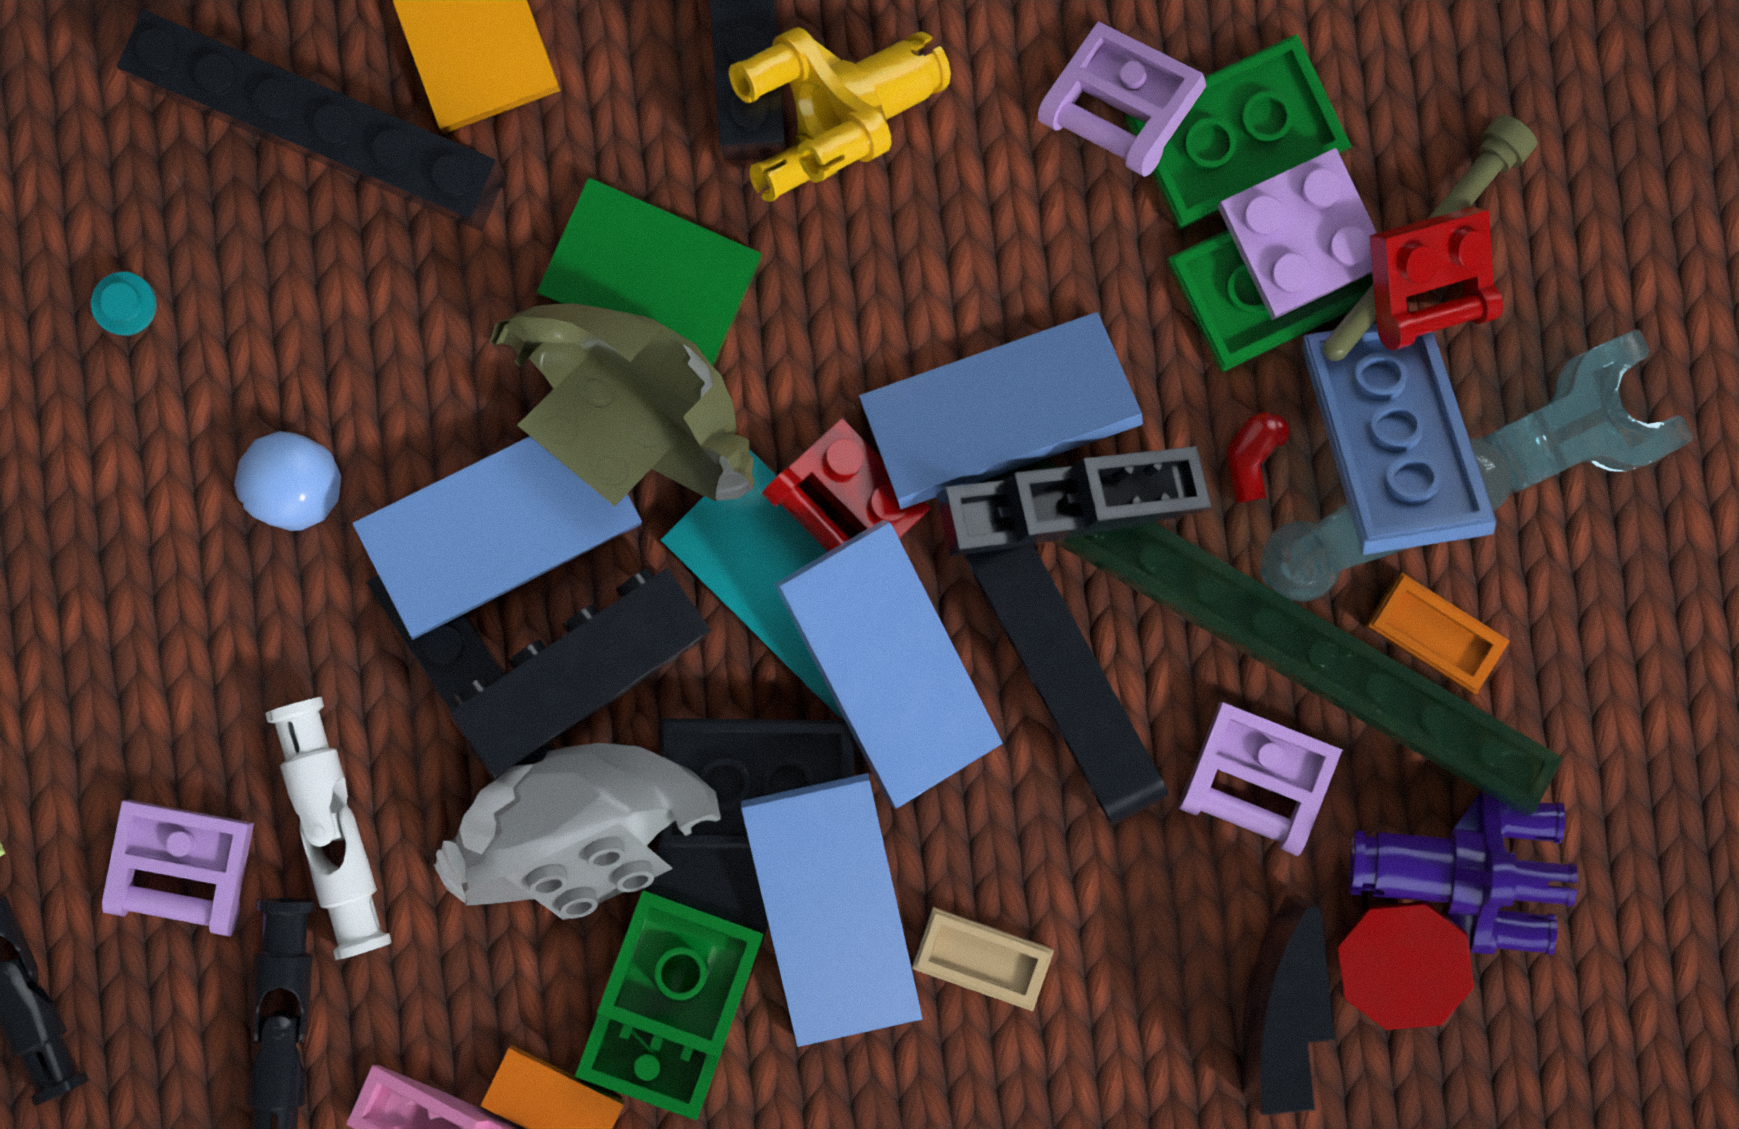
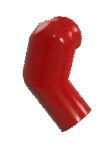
[1226,412,1290,504]

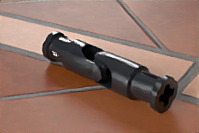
[0,896,89,1106]
[246,897,315,1129]

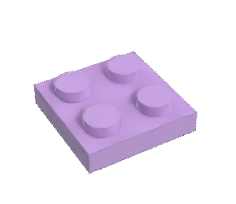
[1217,148,1377,320]

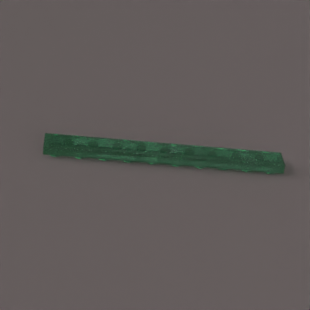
[975,459,1563,816]

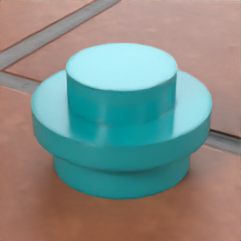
[91,272,157,336]

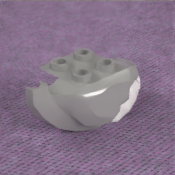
[433,743,721,920]

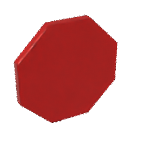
[1338,901,1474,1030]

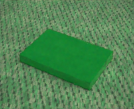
[1125,34,1352,230]
[537,177,762,367]
[1166,229,1373,373]

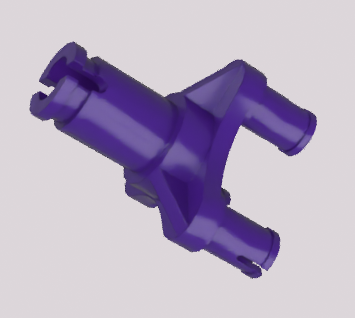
[1349,791,1578,955]

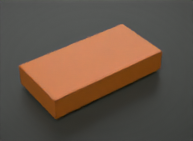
[1364,573,1510,695]
[480,1045,626,1129]

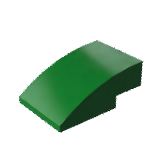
[575,890,764,1121]

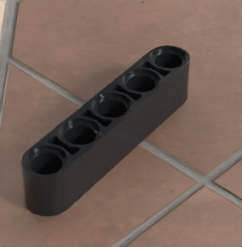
[963,545,1169,826]

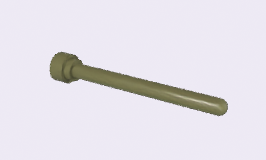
[1323,114,1538,361]

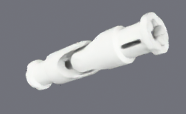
[265,697,392,960]

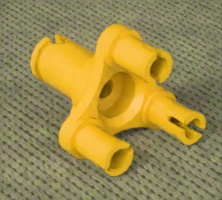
[729,27,951,202]

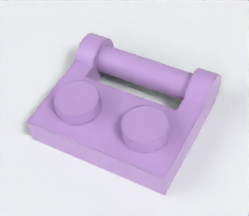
[1038,21,1207,177]
[1178,702,1342,856]
[102,800,254,937]

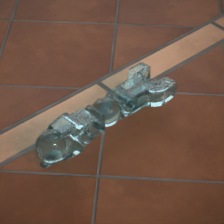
[1260,329,1693,602]

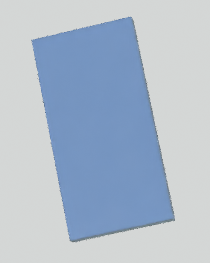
[859,312,1143,509]
[1302,324,1496,555]
[352,436,642,640]
[773,520,1003,809]
[741,773,923,1047]

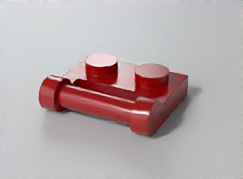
[1370,206,1503,350]
[761,418,931,552]

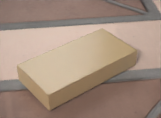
[912,907,1054,1011]

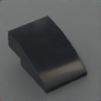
[1241,895,1335,1115]

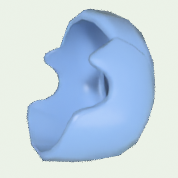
[234,431,342,531]

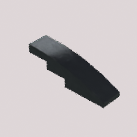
[936,446,1211,557]

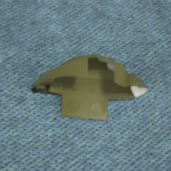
[490,303,754,506]

